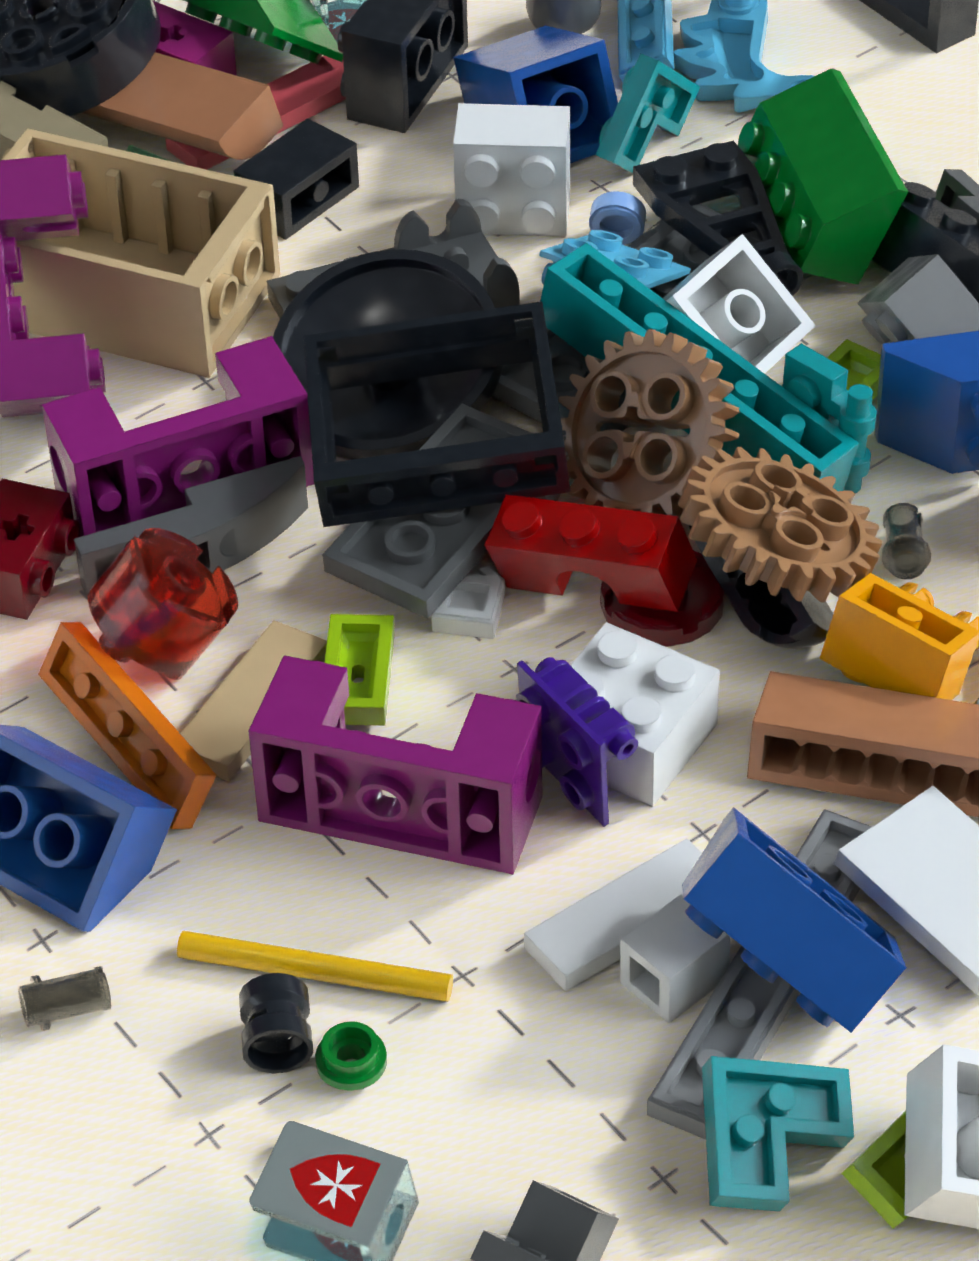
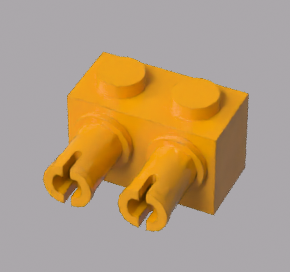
[819,573,979,700]

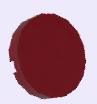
[600,550,725,647]

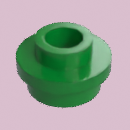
[315,1021,387,1091]

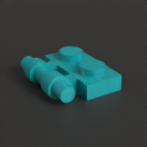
[782,343,877,493]

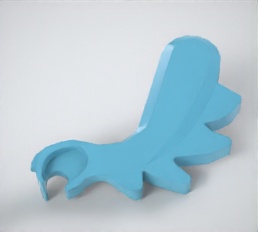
[674,0,814,113]

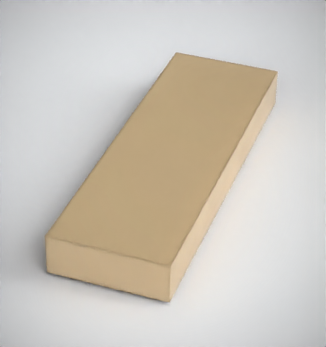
[180,620,327,782]

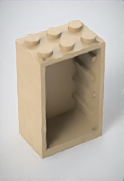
[2,128,281,378]

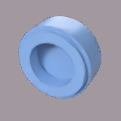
[589,191,646,245]

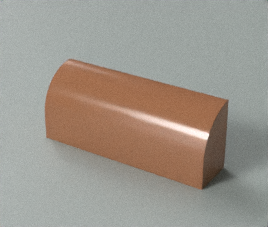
[82,52,283,160]
[747,671,979,817]

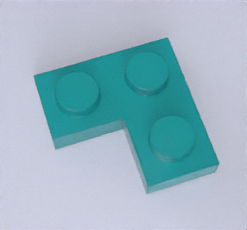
[595,53,700,173]
[702,1056,854,1212]

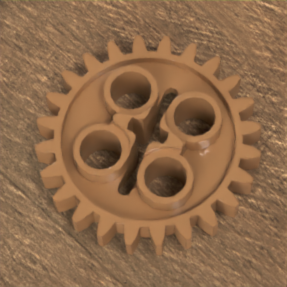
[558,329,739,519]
[678,447,882,602]

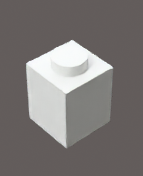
[620,894,730,1023]

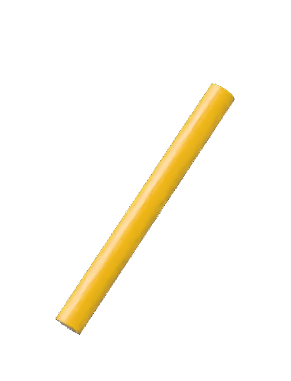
[177,931,453,1002]

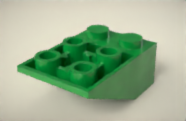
[183,0,343,64]

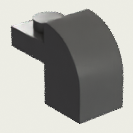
[470,1180,619,1261]

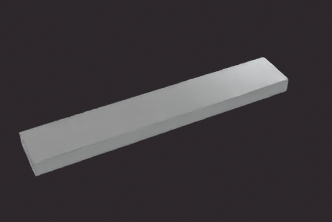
[647,809,872,1140]

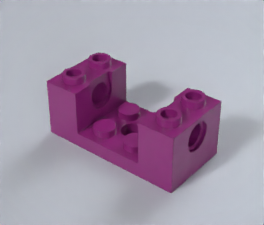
[0,154,106,418]
[42,336,314,537]
[248,655,543,875]

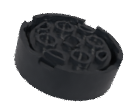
[0,0,161,117]

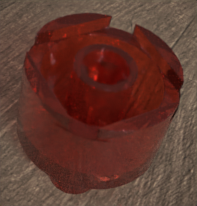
[87,528,238,680]

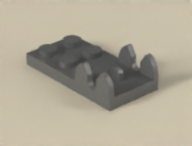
[267,199,520,319]
[322,404,560,619]

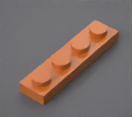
[38,622,217,829]

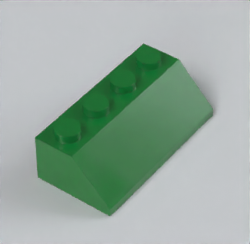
[738,68,908,285]

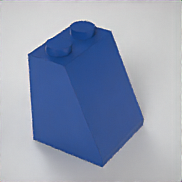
[453,25,618,164]

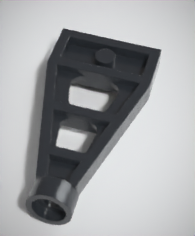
[633,140,803,296]

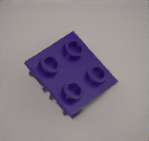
[516,657,639,827]

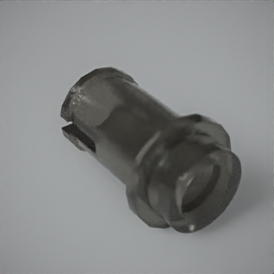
[881,503,931,580]
[18,965,111,1031]

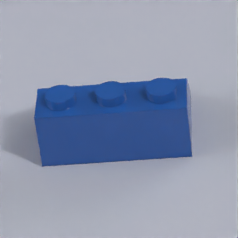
[0,725,177,932]
[682,807,907,1033]

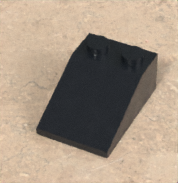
[337,0,468,133]

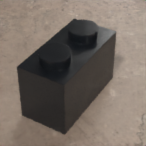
[233,119,359,240]

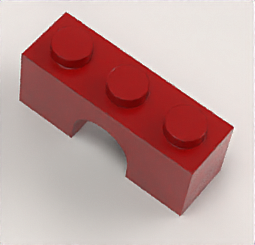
[485,495,697,612]

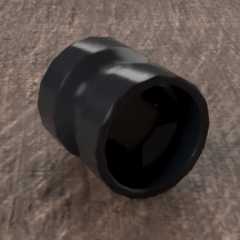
[239,973,313,1074]

